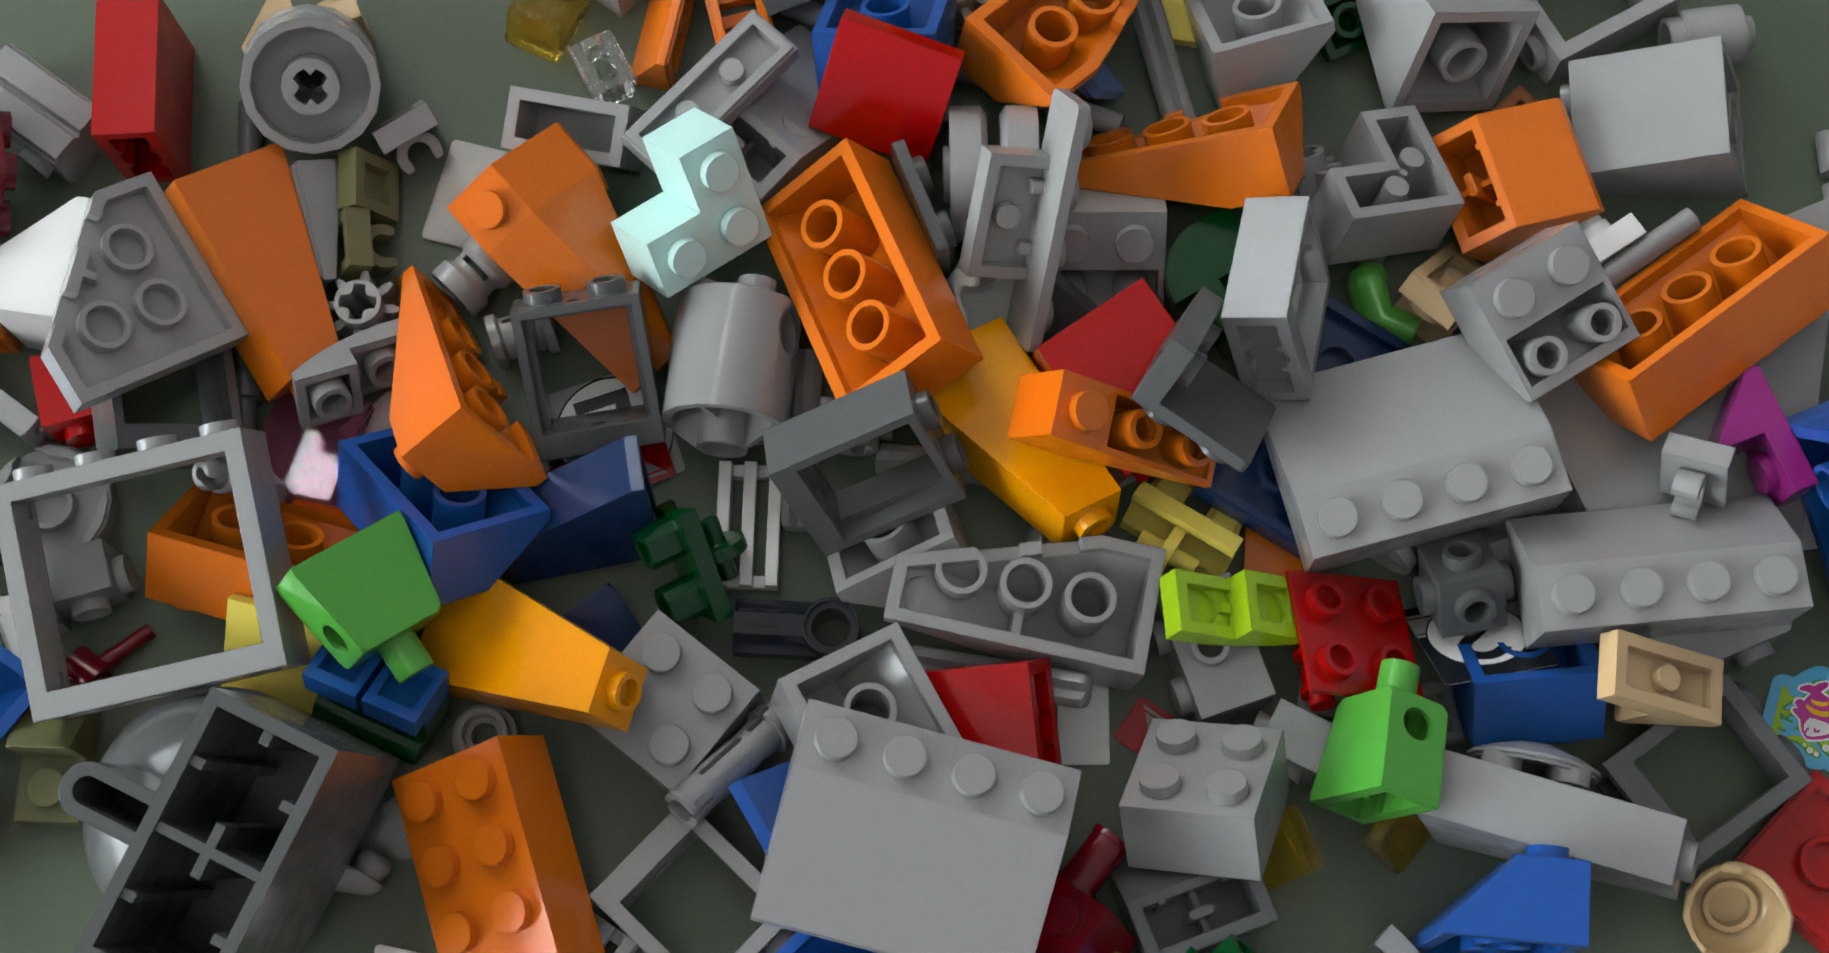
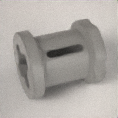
[484,314,561,369]

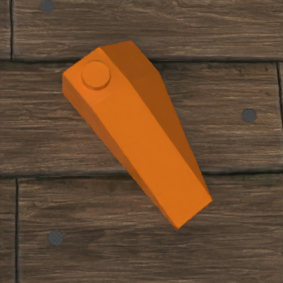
[957,0,1140,108]
[1077,81,1304,209]
[446,122,673,393]
[389,265,547,492]

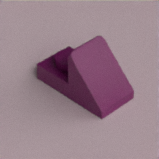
[1708,365,1819,508]

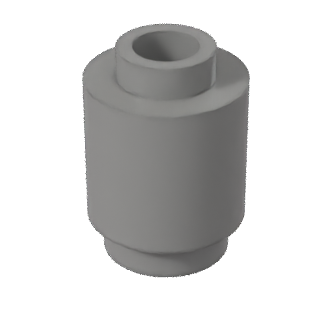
[1657,3,1756,66]

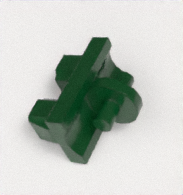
[632,500,748,624]

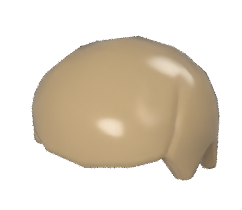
[1682,860,1794,953]

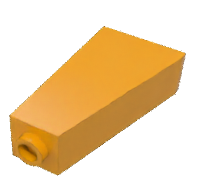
[933,317,1121,543]
[420,578,648,733]

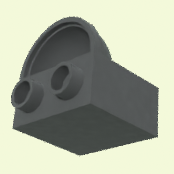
[58,687,401,953]

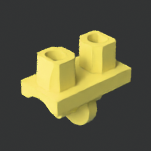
[1119,477,1244,576]

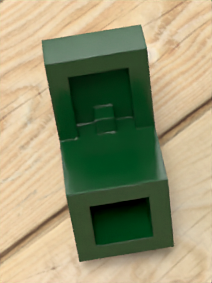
[1163,208,1240,362]

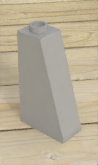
[1417,750,1701,900]

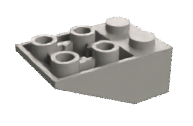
[730,24,843,206]

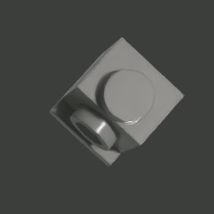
[45,538,137,634]
[1252,698,1332,799]

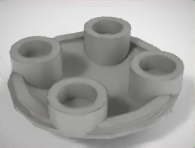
[1466,740,1602,790]

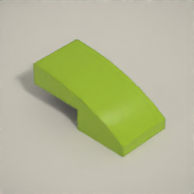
[1159,568,1299,646]

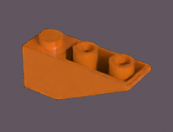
[1007,369,1216,488]

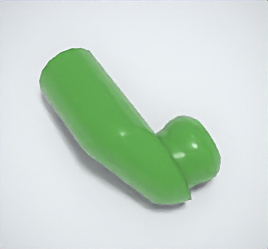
[1346,261,1422,344]

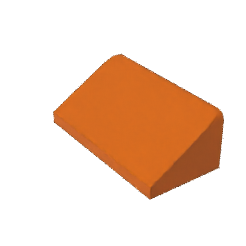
[629,0,696,91]

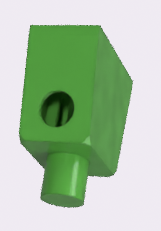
[275,510,441,685]
[1309,658,1448,824]

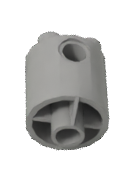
[661,274,802,458]

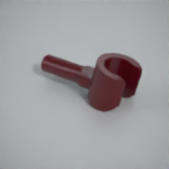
[65,623,156,685]

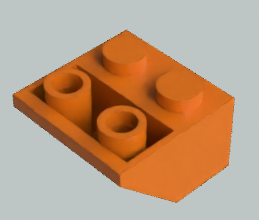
[1432,98,1605,263]

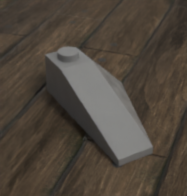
[883,535,1166,692]

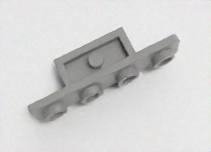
[958,88,1093,352]

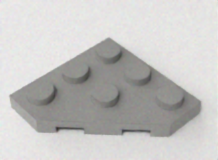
[40,171,249,414]

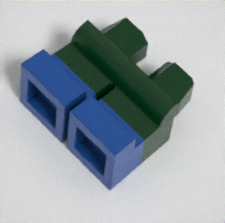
[302,644,450,766]

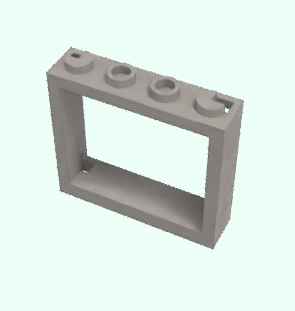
[0,419,311,723]

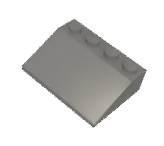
[1263,334,1573,572]
[750,698,1082,953]

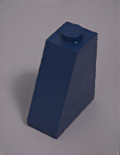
[507,434,657,585]

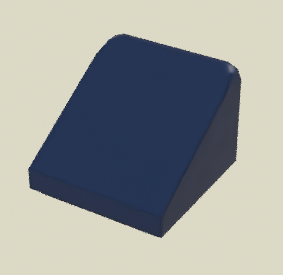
[561,583,641,653]

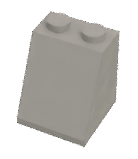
[1355,0,1541,112]
[1560,35,1748,199]

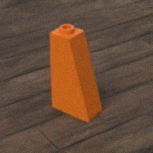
[164,143,339,402]

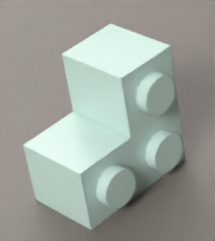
[610,107,772,298]

